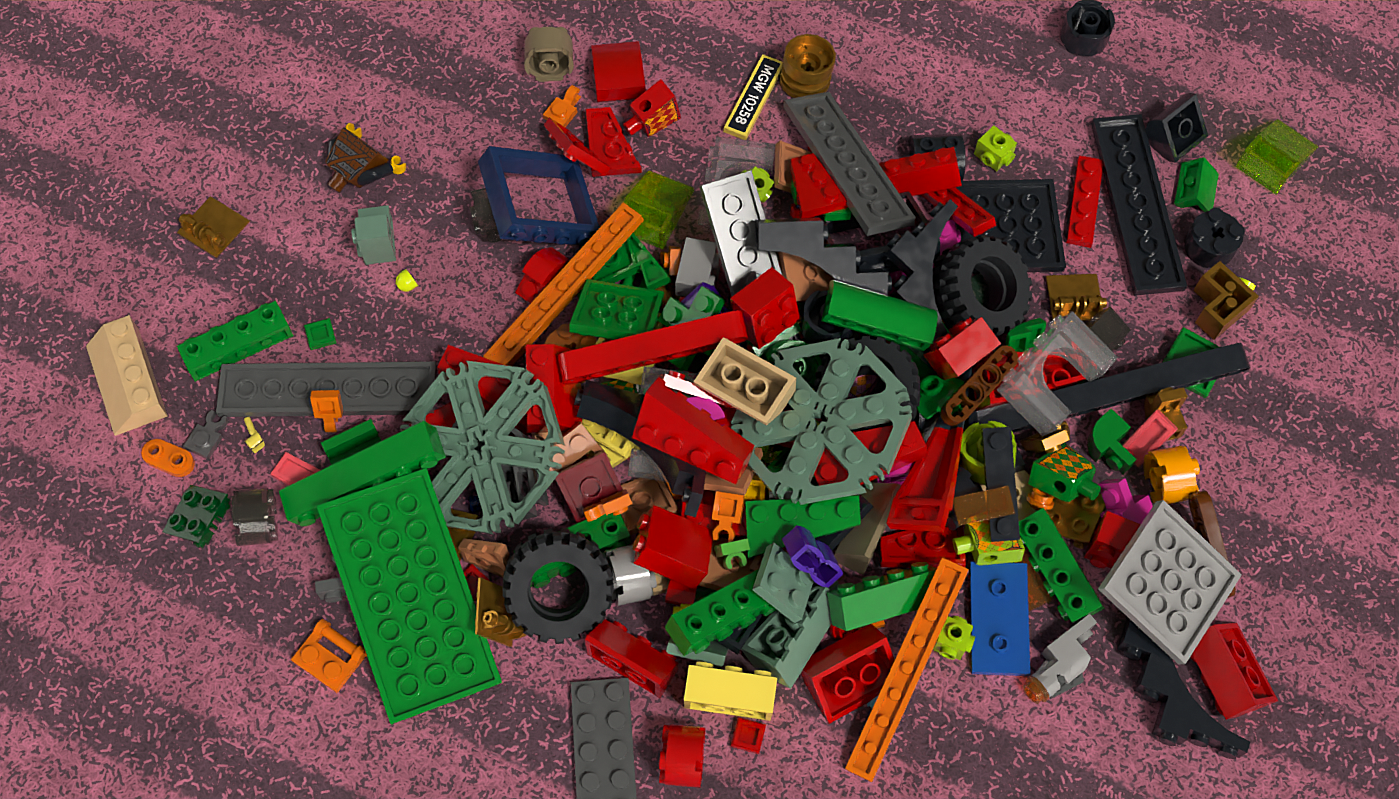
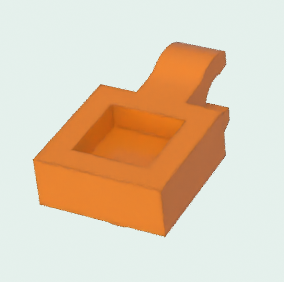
[543,85,581,127]
[660,246,681,275]
[310,390,343,433]

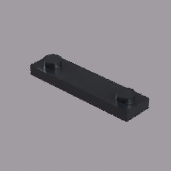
[981,427,1020,542]

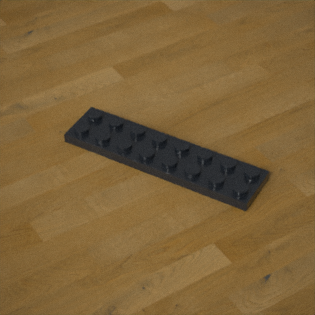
[1091,114,1187,296]

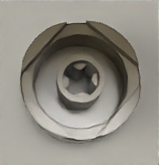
[524,27,574,82]

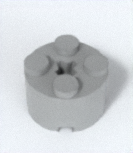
[604,545,657,606]

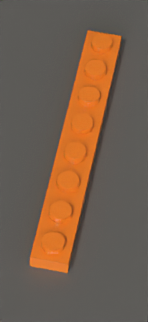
[483,202,644,366]
[845,558,969,783]

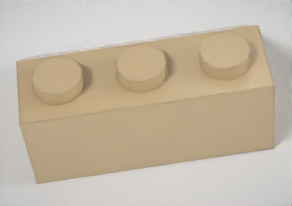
[693,337,796,425]

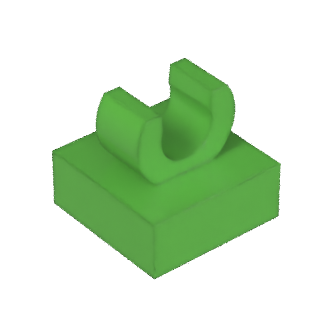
[714,538,750,570]

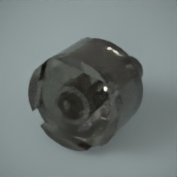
[232,488,279,546]

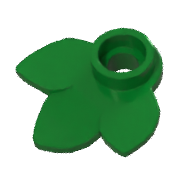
[917,375,964,419]

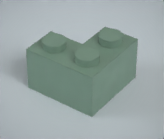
[351,205,396,265]

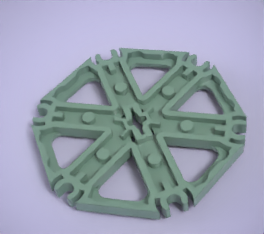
[731,338,912,505]
[400,361,565,535]

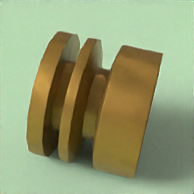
[780,34,836,98]

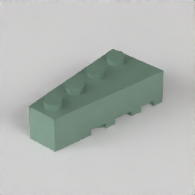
[741,580,839,689]

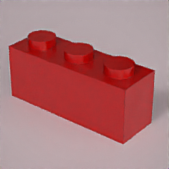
[879,147,962,196]

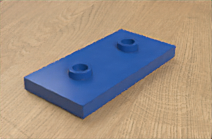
[970,561,1030,676]

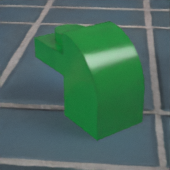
[1087,409,1137,475]

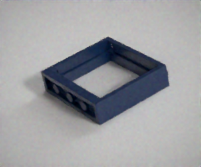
[478,146,600,246]

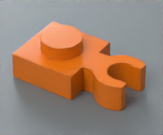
[583,489,632,522]
[712,491,745,542]

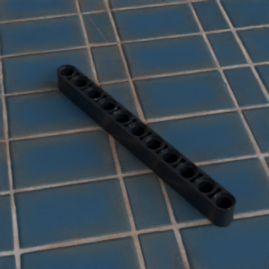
[973,343,1251,433]

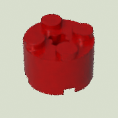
[659,724,706,788]

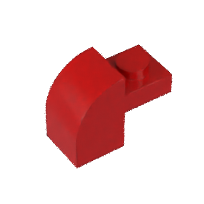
[515,247,570,304]

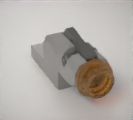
[1023,614,1097,704]

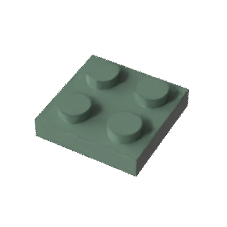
[752,543,814,623]

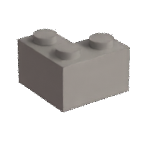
[675,237,720,297]

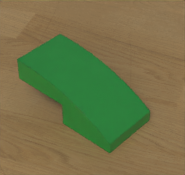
[1005,318,1047,352]

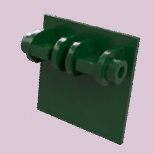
[162,485,231,549]

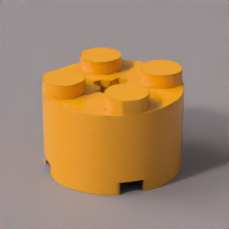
[1143,446,1200,504]

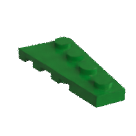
[745,495,861,559]

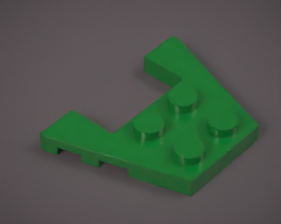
[578,233,672,299]

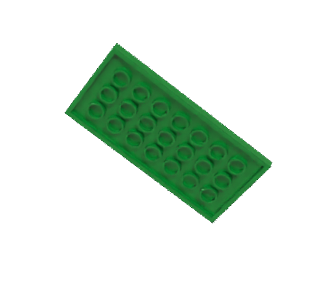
[317,468,502,725]

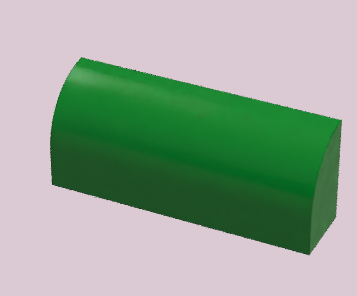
[821,280,938,351]

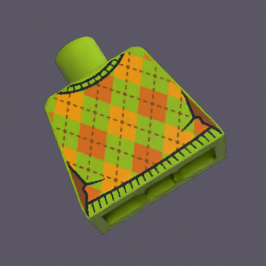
[952,510,1025,566]

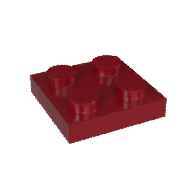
[555,451,623,523]

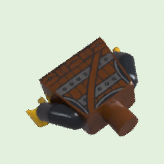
[326,123,406,192]

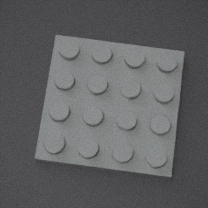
[1098,500,1241,664]

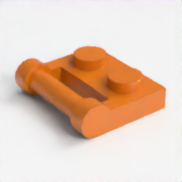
[291,619,367,693]

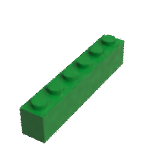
[279,421,446,527]

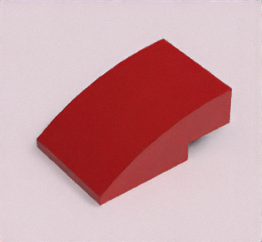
[591,41,646,102]

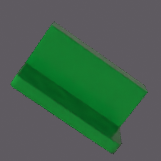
[1174,157,1219,212]
[321,419,381,465]

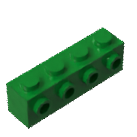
[177,301,293,382]
[1019,508,1105,624]
[513,513,631,588]
[827,562,937,631]
[665,569,776,656]

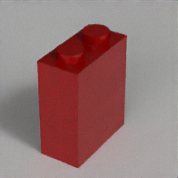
[633,505,713,589]

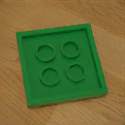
[569,279,664,340]

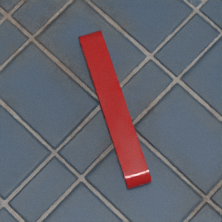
[557,310,748,384]

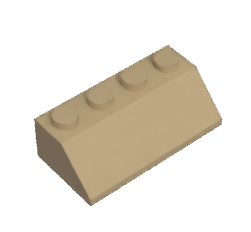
[86,315,167,436]

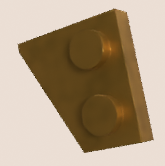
[1020,421,1070,454]

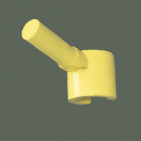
[244,417,265,453]

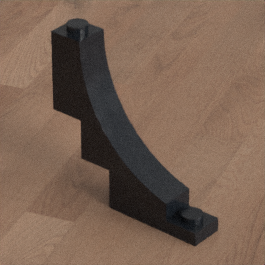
[574,380,706,517]

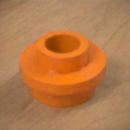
[1026,488,1054,511]

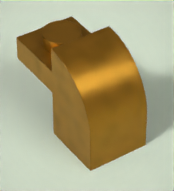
[1144,387,1188,441]

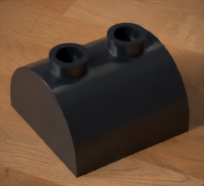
[1146,93,1208,163]
[908,133,965,181]

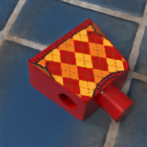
[623,79,681,137]

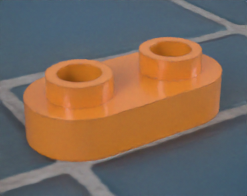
[141,439,195,477]

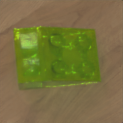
[1235,119,1319,195]
[624,171,695,249]

